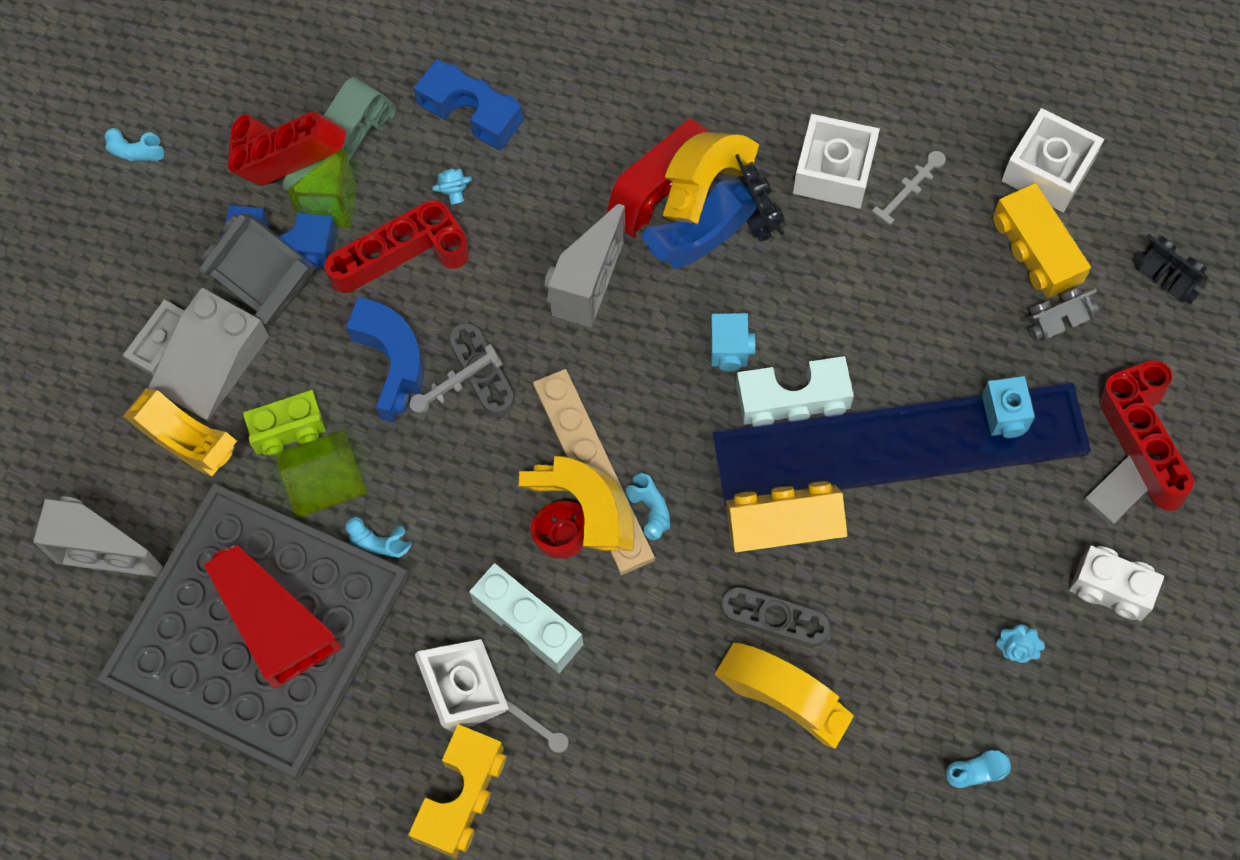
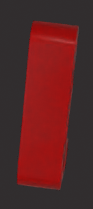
[228,111,346,186]
[606,119,711,239]
[325,200,469,293]
[1099,360,1194,511]

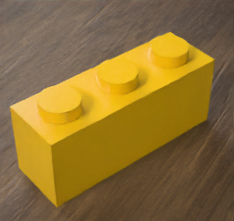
[993,183,1091,299]
[725,481,847,552]

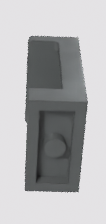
[199,214,317,324]

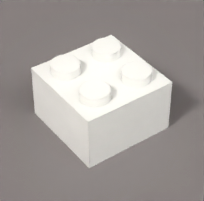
[1002,108,1104,213]
[793,114,880,209]

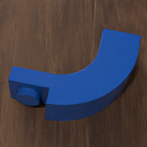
[641,179,758,269]
[346,297,424,423]

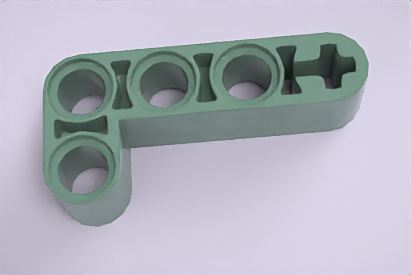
[283,77,396,208]

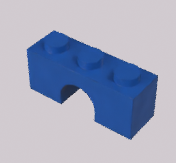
[413,59,523,151]
[221,205,338,271]

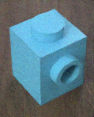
[711,313,755,371]
[982,376,1035,438]

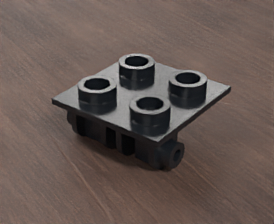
[735,154,785,242]
[1133,234,1209,304]

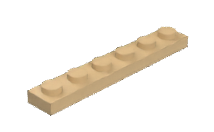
[533,369,655,575]

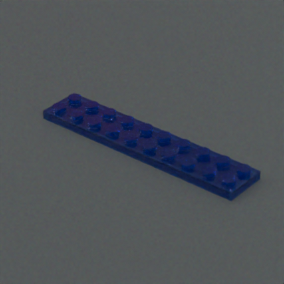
[713,383,1091,506]

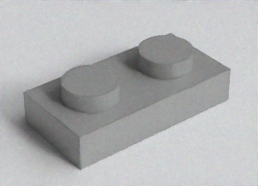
[122,299,184,376]

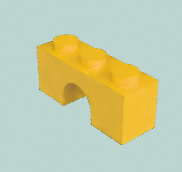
[408,724,507,859]

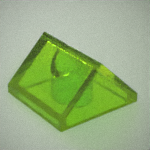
[286,148,357,229]
[276,429,368,519]

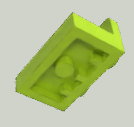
[243,390,326,455]

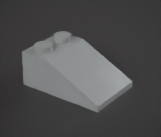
[545,204,626,328]
[148,288,269,422]
[33,496,163,577]

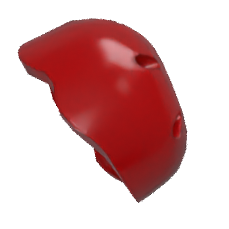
[531,501,585,559]

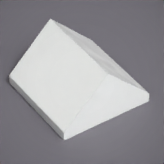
[415,639,509,733]

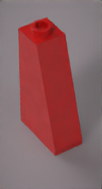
[203,545,343,689]

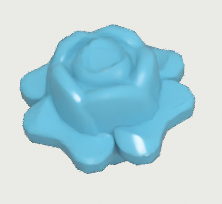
[432,168,472,205]
[996,624,1045,663]

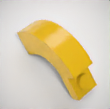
[662,132,759,224]
[123,388,237,476]
[518,456,634,551]
[714,642,854,749]

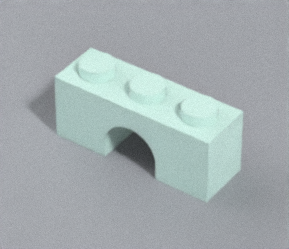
[736,356,854,428]
[469,563,584,673]

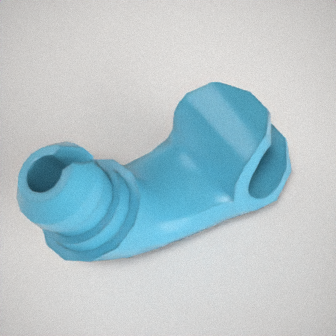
[104,128,164,161]
[626,473,670,540]
[345,517,412,557]
[946,750,1011,788]

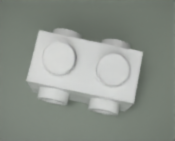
[1069,545,1164,621]

